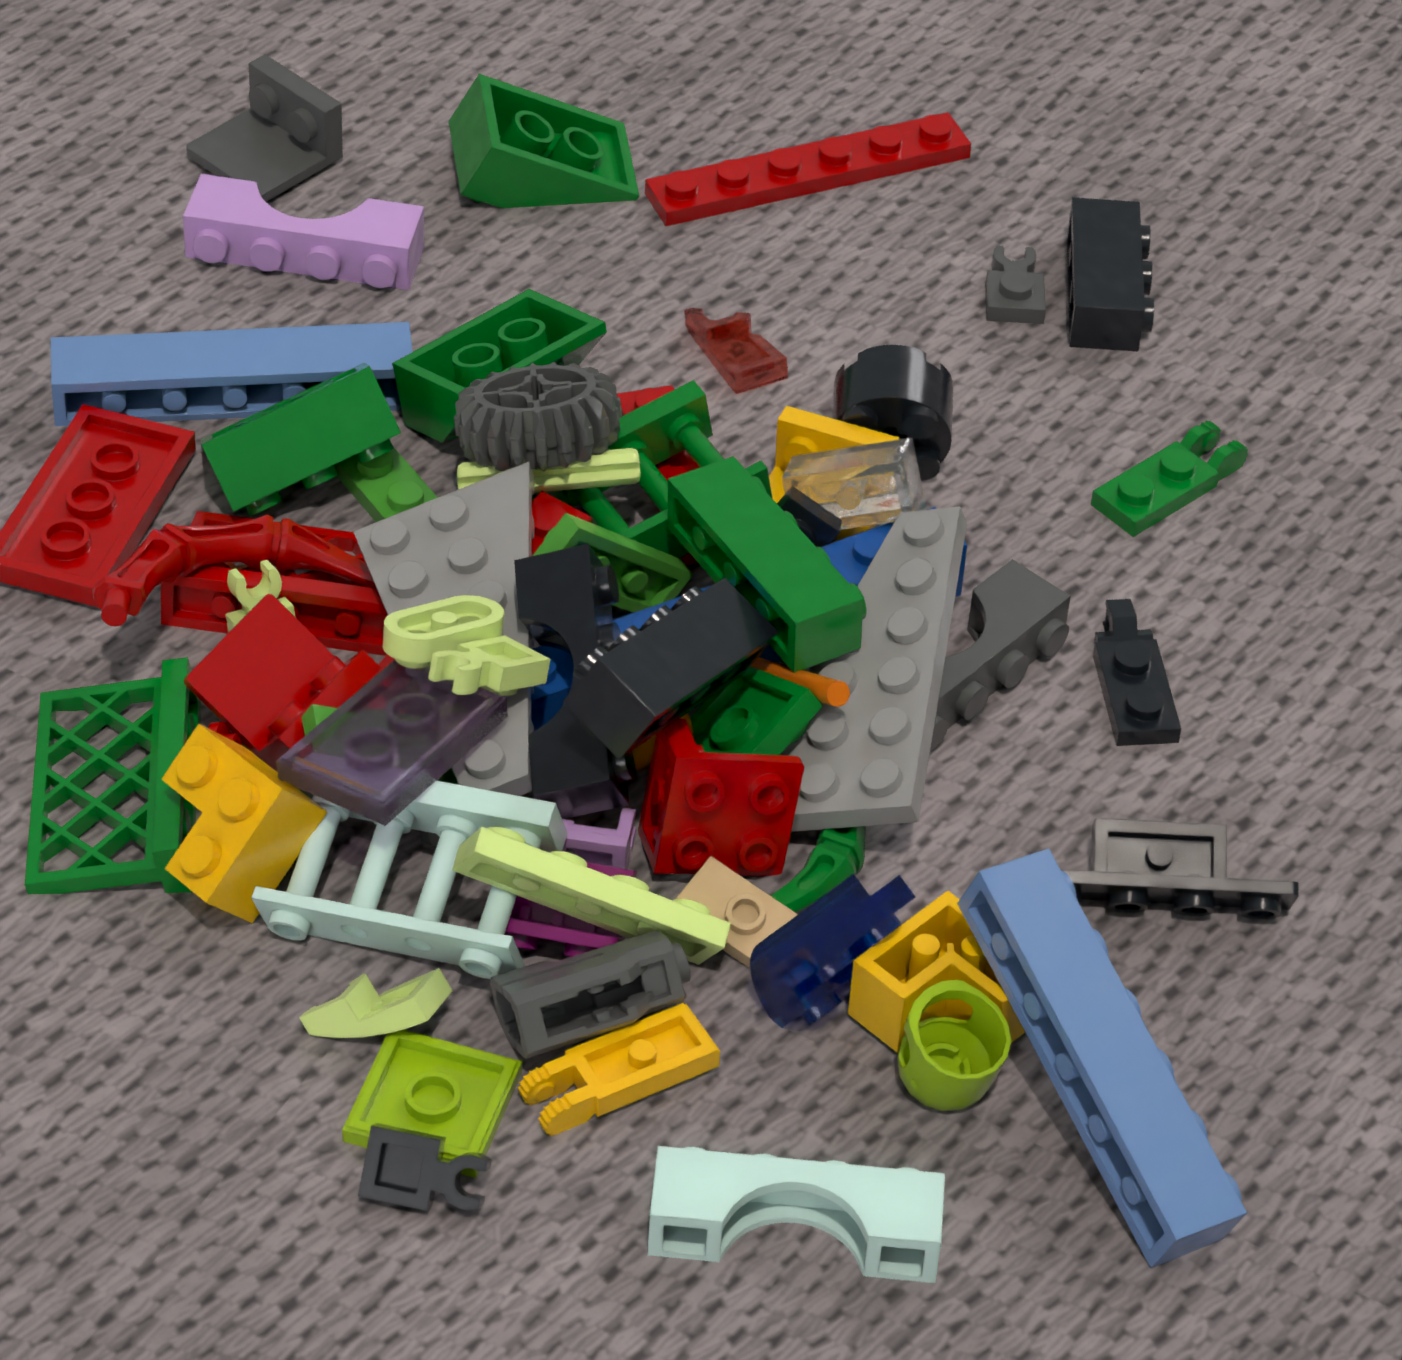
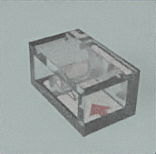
[782,438,924,530]

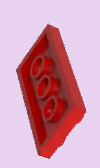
[0,404,196,608]

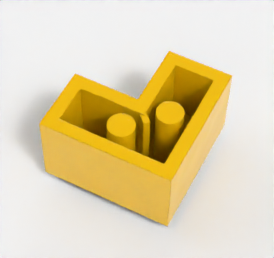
[161,724,328,923]
[848,890,1025,1053]

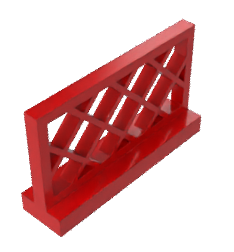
[161,511,388,656]

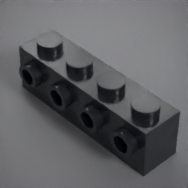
[563,578,780,760]

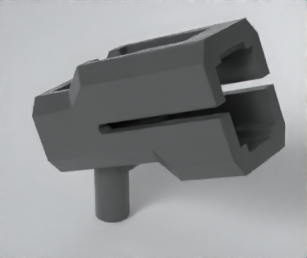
[490,930,691,1059]

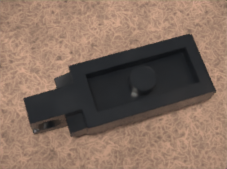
[1093,599,1181,746]

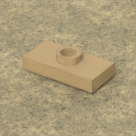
[676,856,820,987]

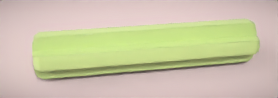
[457,448,641,493]

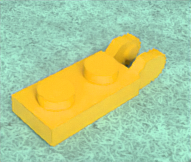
[517,1003,720,1137]

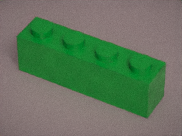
[667,456,867,673]

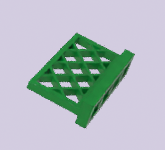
[24,657,201,894]

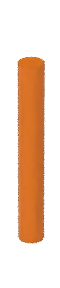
[751,657,850,707]

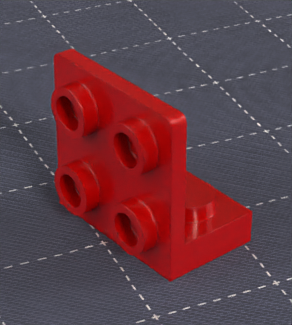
[184,594,381,771]
[638,718,805,877]

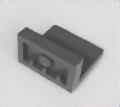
[186,54,343,202]

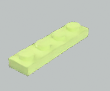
[452,827,731,965]

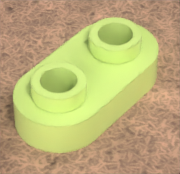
[383,595,504,669]

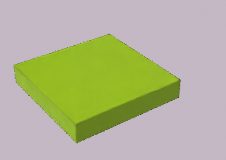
[342,1030,522,1178]

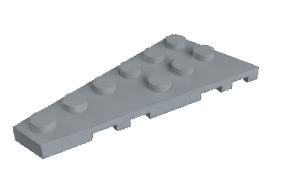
[353,462,535,796]
[780,506,967,832]

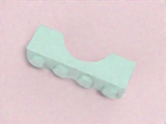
[647,1146,945,1283]

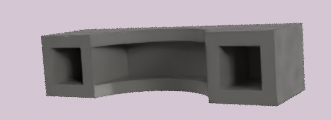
[930,559,1071,752]

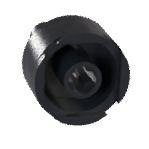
[832,345,953,481]

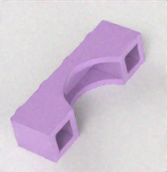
[183,174,424,290]

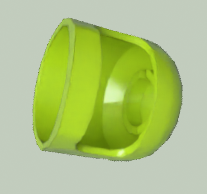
[897,980,1011,1111]

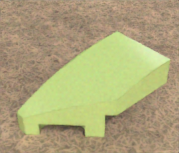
[299,968,453,1038]

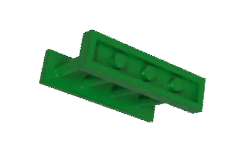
[532,380,773,558]

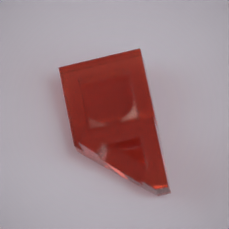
[684,308,788,394]

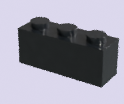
[1066,197,1154,352]

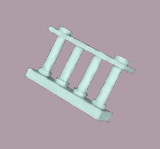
[251,756,568,979]

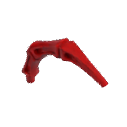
[92,515,376,627]

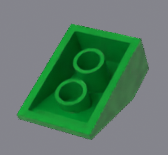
[448,74,639,208]

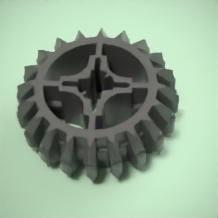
[454,362,622,472]

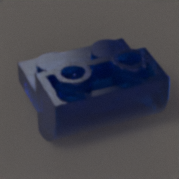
[750,874,915,1028]

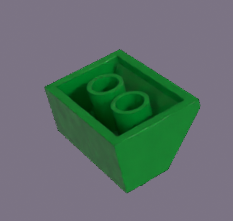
[392,289,607,443]
[201,363,401,516]

